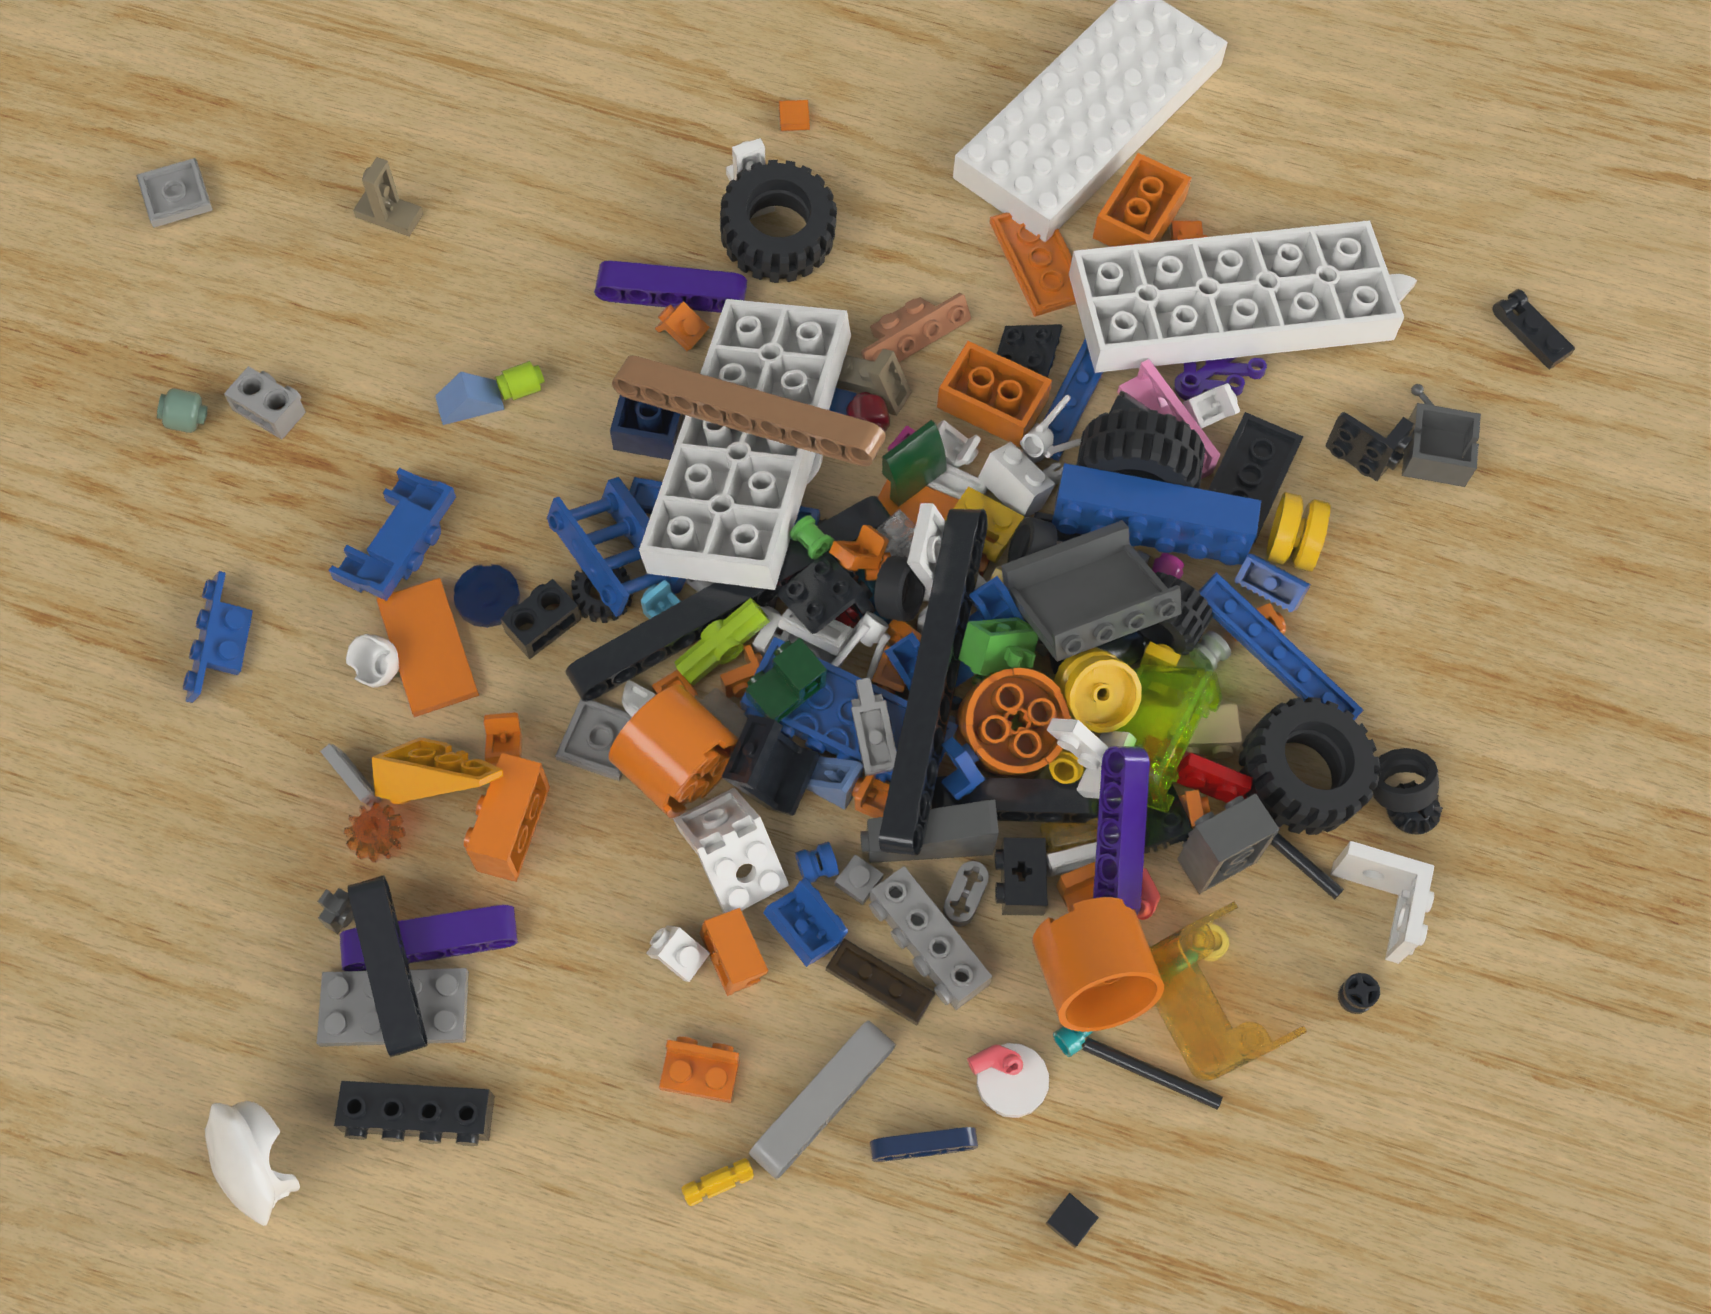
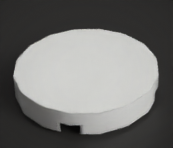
[977,1043,1049,1118]

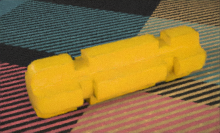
[682,1158,754,1206]

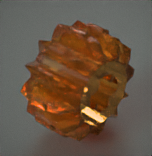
[344,801,406,863]

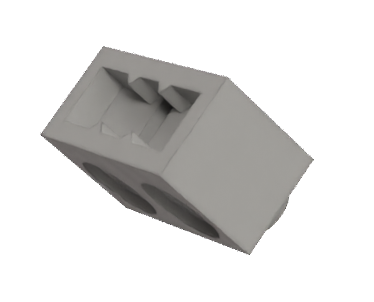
[224,366,306,440]

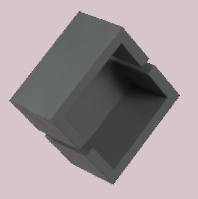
[1402,403,1481,487]

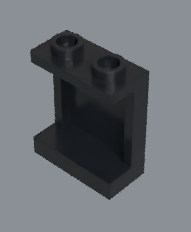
[722,714,820,816]

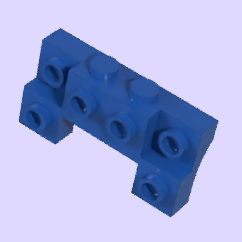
[329,468,456,601]
[884,576,1026,692]

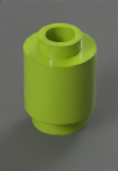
[495,361,545,401]

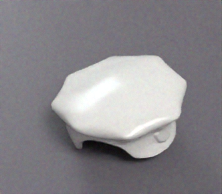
[205,1101,300,1226]

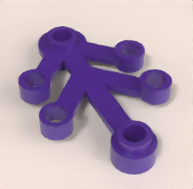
[1174,357,1267,400]

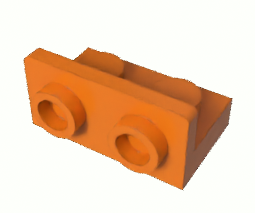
[659,1036,740,1103]

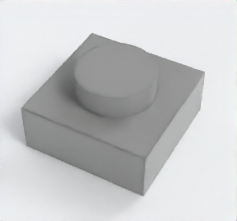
[835,855,883,905]

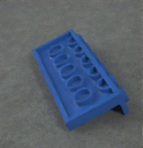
[740,636,958,783]

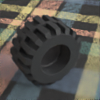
[1136,572,1213,655]

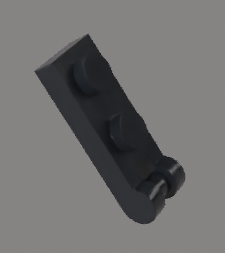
[1492,289,1575,370]

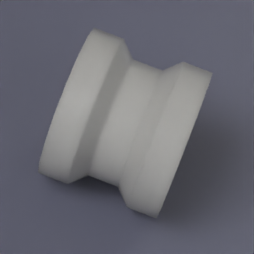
[1189,631,1231,673]

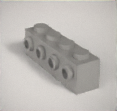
[869,866,992,1010]

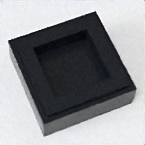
[1046,1193,1099,1248]

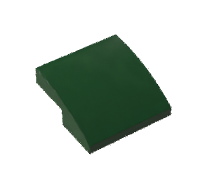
[882,420,947,507]

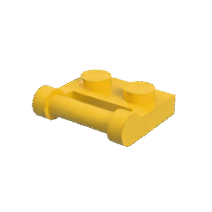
[944,486,1024,563]

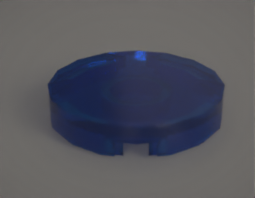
[454,564,521,628]

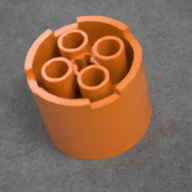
[956,668,1071,776]
[608,684,739,818]
[1032,897,1164,1032]

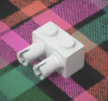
[978,442,1063,518]

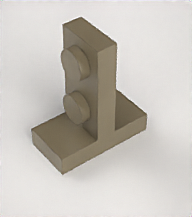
[353,157,423,237]
[836,349,912,416]

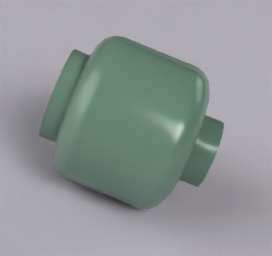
[157,388,208,433]

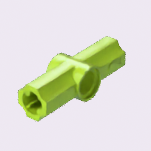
[674,598,770,685]

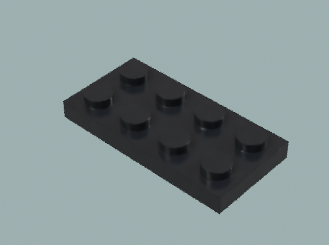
[1208,412,1304,543]

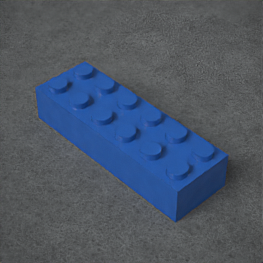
[1052,463,1261,565]

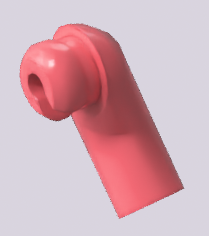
[1137,868,1160,920]
[967,1044,1023,1075]

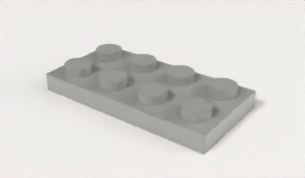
[317,968,469,1047]

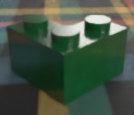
[746,638,827,723]

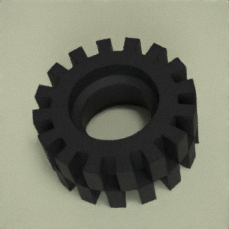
[571,567,633,623]

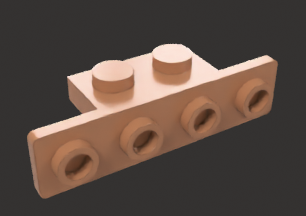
[861,293,971,362]

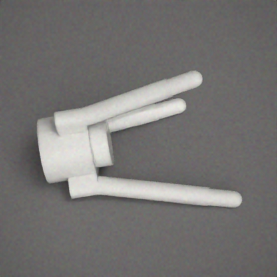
[1020,395,1081,458]
[831,611,890,680]

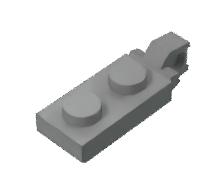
[851,677,897,776]

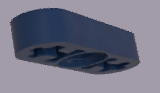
[870,1127,978,1162]

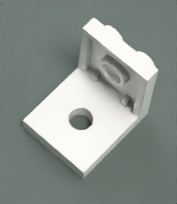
[881,503,946,601]
[673,788,789,913]
[1331,841,1434,964]

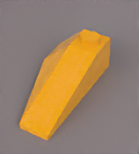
[372,737,503,804]

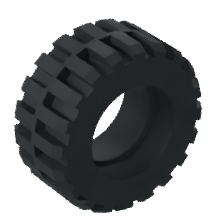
[720,160,837,283]
[1076,408,1205,489]
[1238,697,1380,835]

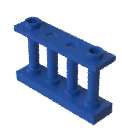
[547,477,686,617]

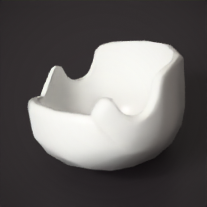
[346,634,399,688]

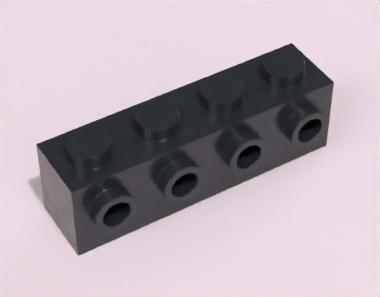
[334,1081,495,1146]

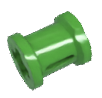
[790,515,834,560]

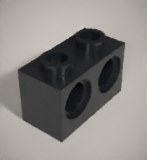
[500,579,582,659]

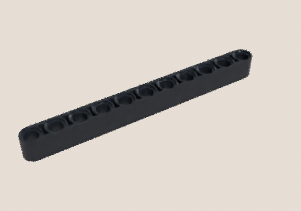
[566,496,895,702]
[879,509,988,856]

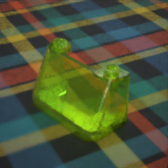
[1115,664,1223,813]

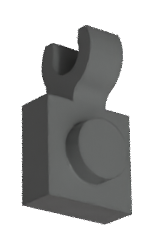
[317,888,354,934]

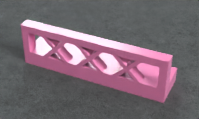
[1117,359,1220,479]

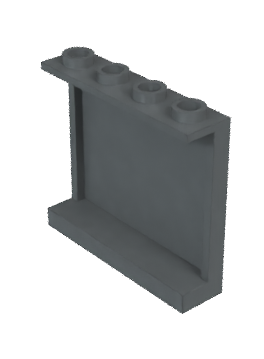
[1001,520,1182,662]

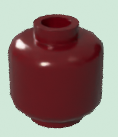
[846,392,890,432]

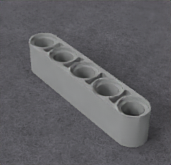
[749,1020,896,1180]

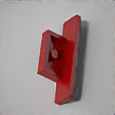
[1143,736,1253,803]

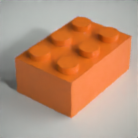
[1093,153,1192,247]
[937,341,1052,448]
[464,753,550,882]

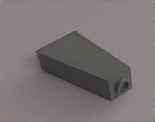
[860,800,999,863]

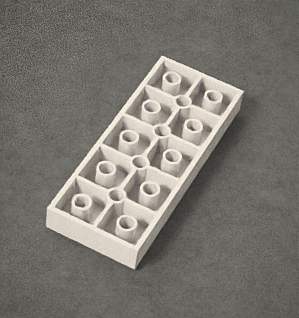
[953,0,1228,242]
[1069,220,1404,373]
[639,299,851,590]

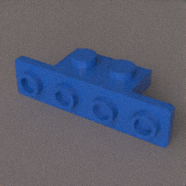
[183,571,253,703]

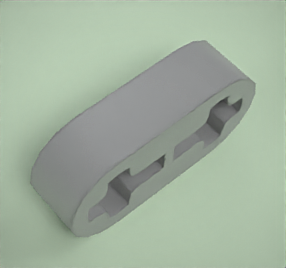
[943,861,989,927]

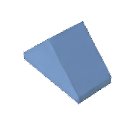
[435,372,505,425]
[806,756,863,810]

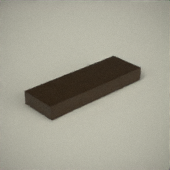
[826,938,936,1026]

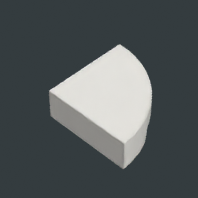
[1390,274,1417,303]
[622,680,656,717]

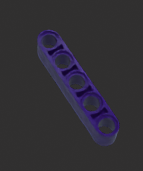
[594,261,747,313]
[1093,746,1150,915]
[339,905,518,971]

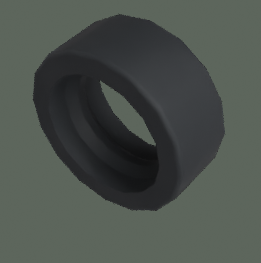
[1007,517,1057,563]
[874,555,925,622]
[1373,748,1439,813]

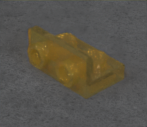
[1040,818,1098,855]

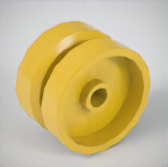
[1265,492,1331,572]
[1054,647,1142,733]

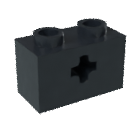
[995,837,1048,916]

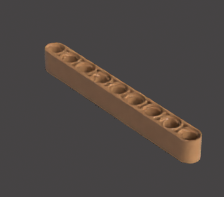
[612,355,886,467]

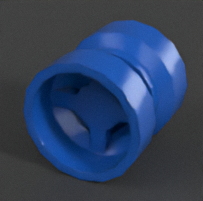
[795,842,839,884]

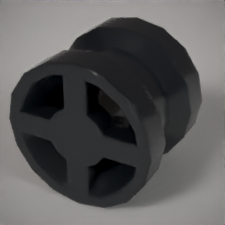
[1338,973,1380,1014]

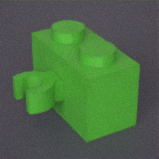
[959,617,1038,676]

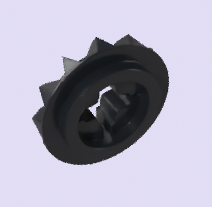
[1386,780,1443,835]

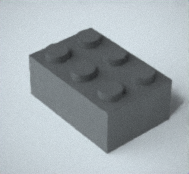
[1177,794,1280,894]

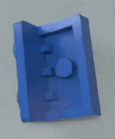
[763,878,848,967]

